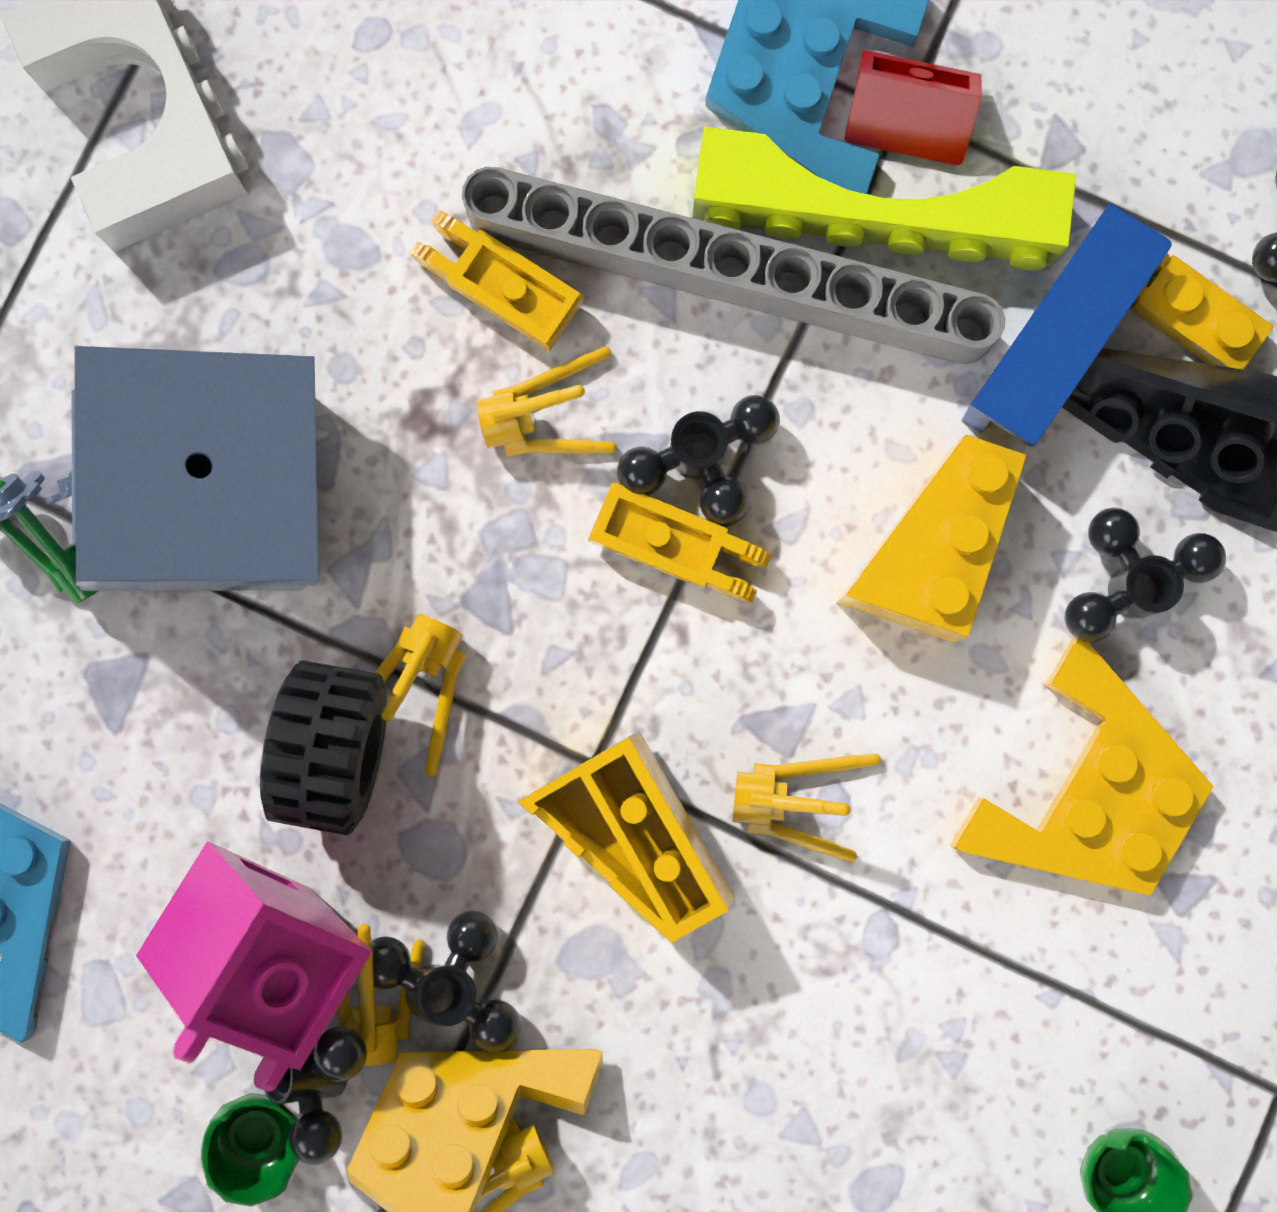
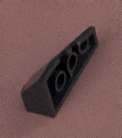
[1062,348,1277,532]

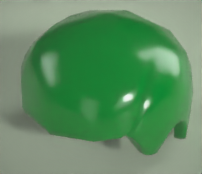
[201,1093,300,1207]
[1079,1128,1193,1212]

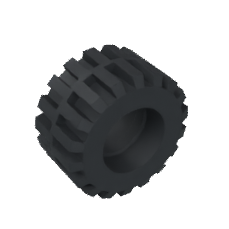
[260,660,387,836]

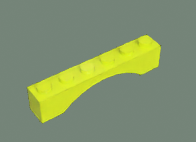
[692,126,1076,270]

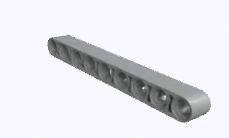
[462,166,1005,364]

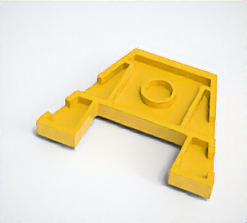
[950,637,1214,896]
[346,1049,603,1212]

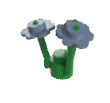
[0,470,99,605]

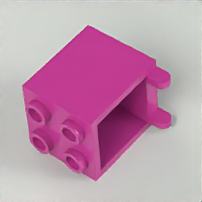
[136,841,372,1092]

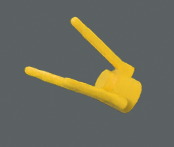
[476,347,617,457]
[375,614,467,777]
[732,753,881,862]
[337,923,425,1066]
[479,1119,555,1212]

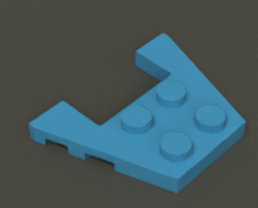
[705,0,929,194]
[0,803,71,1043]

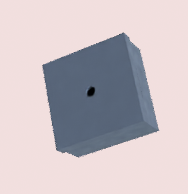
[71,346,319,591]

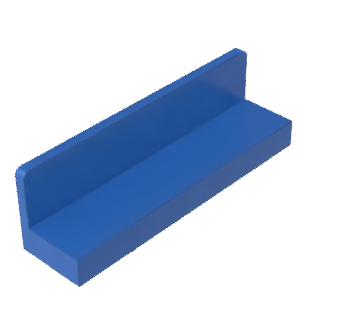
[961,203,1172,446]

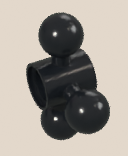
[617,395,780,527]
[1064,507,1226,642]
[371,911,521,1052]
[264,1026,367,1165]

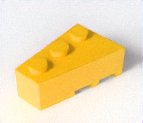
[836,434,1026,643]
[517,732,736,943]

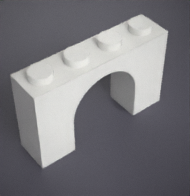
[0,0,248,252]

